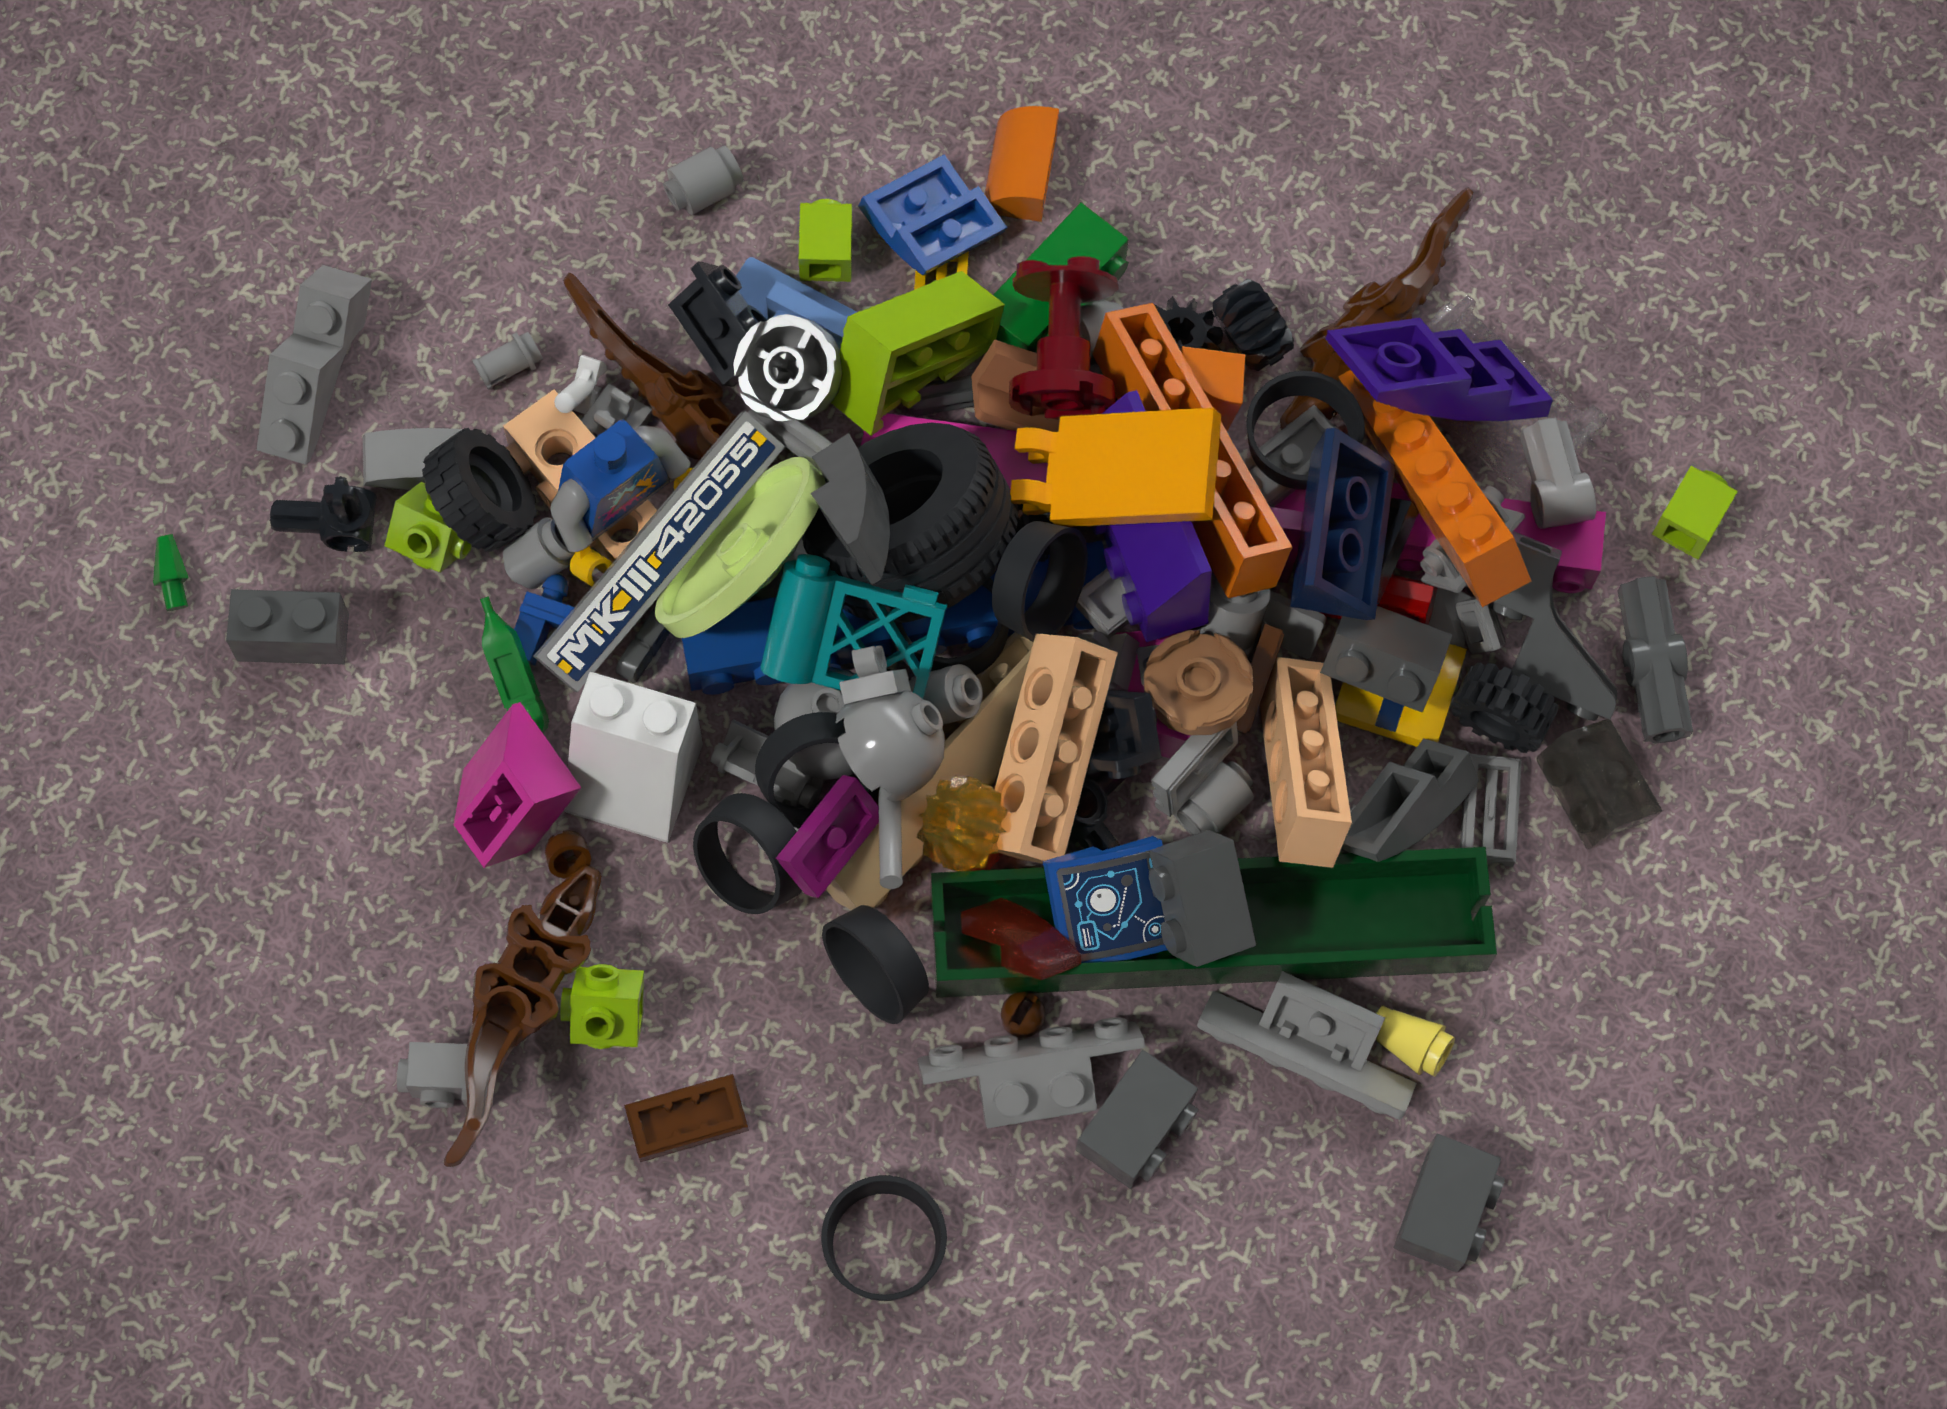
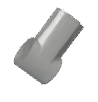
[1520,417,1596,529]

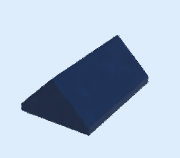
[1290,428,1395,620]

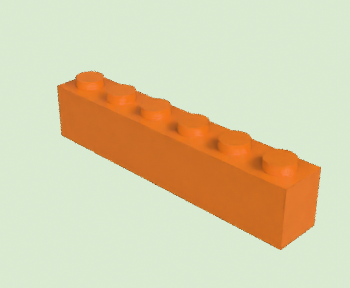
[1092,303,1292,599]
[1338,370,1531,608]

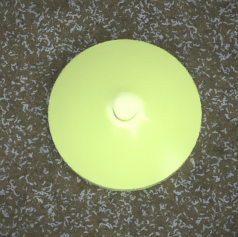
[655,457,826,638]

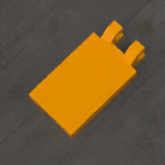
[1010,407,1221,527]

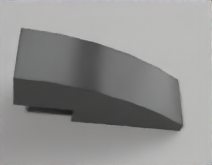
[811,433,890,585]
[1341,738,1479,862]

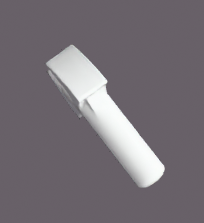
[554,355,607,414]

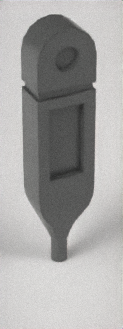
[615,606,671,683]

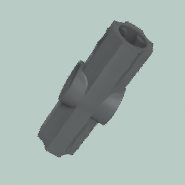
[1617,576,1693,744]

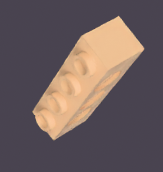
[503,389,657,563]
[980,634,1118,863]
[1260,657,1352,868]

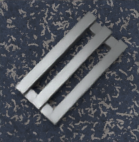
[1151,722,1238,817]
[1460,754,1522,867]

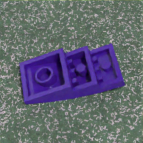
[1326,318,1553,421]

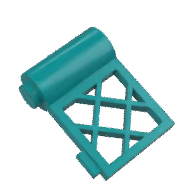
[761,554,947,700]

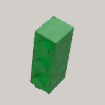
[993,202,1129,353]

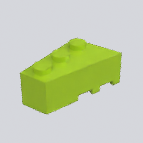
[831,271,1005,436]

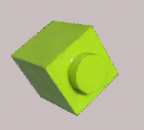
[798,199,853,282]
[1652,466,1738,560]

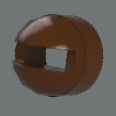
[545,830,592,879]
[1001,991,1045,1038]

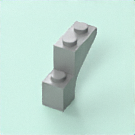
[256,265,372,465]

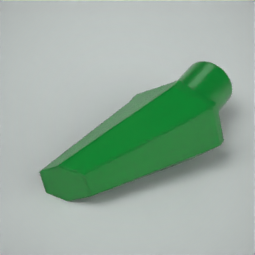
[153,534,188,611]

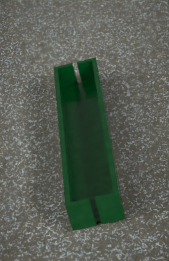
[930,847,1497,998]

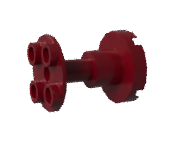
[1009,256,1119,420]

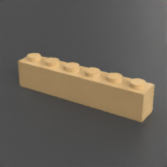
[826,632,1033,910]

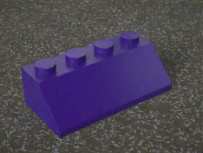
[1091,390,1212,642]

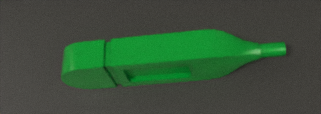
[480,596,549,734]

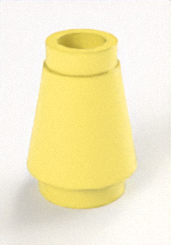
[1376,1005,1455,1077]

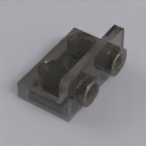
[1536,719,1663,849]

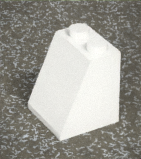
[564,672,703,843]

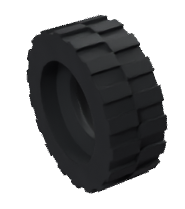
[422,428,537,552]

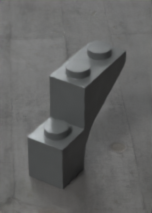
[1491,531,1617,721]

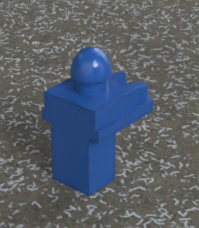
[514,574,575,666]

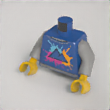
[551,419,693,587]

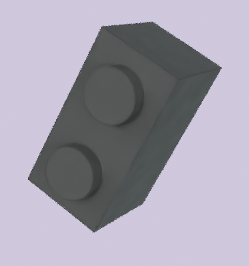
[226,589,349,665]
[1320,606,1452,713]
[1149,830,1256,967]
[1076,1049,1199,1189]
[1393,1133,1505,1273]

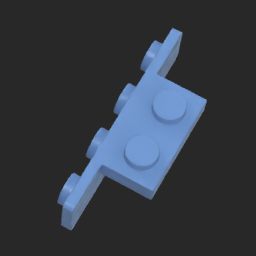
[736,257,857,349]

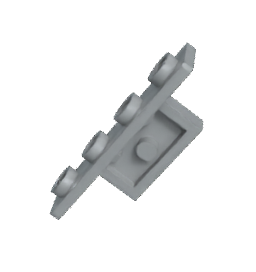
[1197,971,1417,1120]
[917,1017,1145,1129]

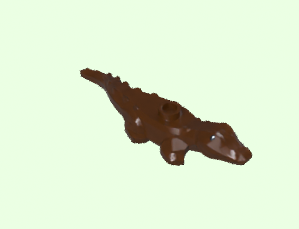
[1280,187,1474,430]
[563,273,737,460]
[444,864,602,1167]

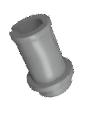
[472,332,543,390]

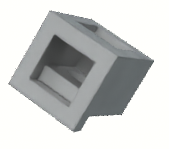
[397,1042,467,1108]

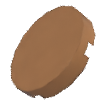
[1144,630,1253,735]

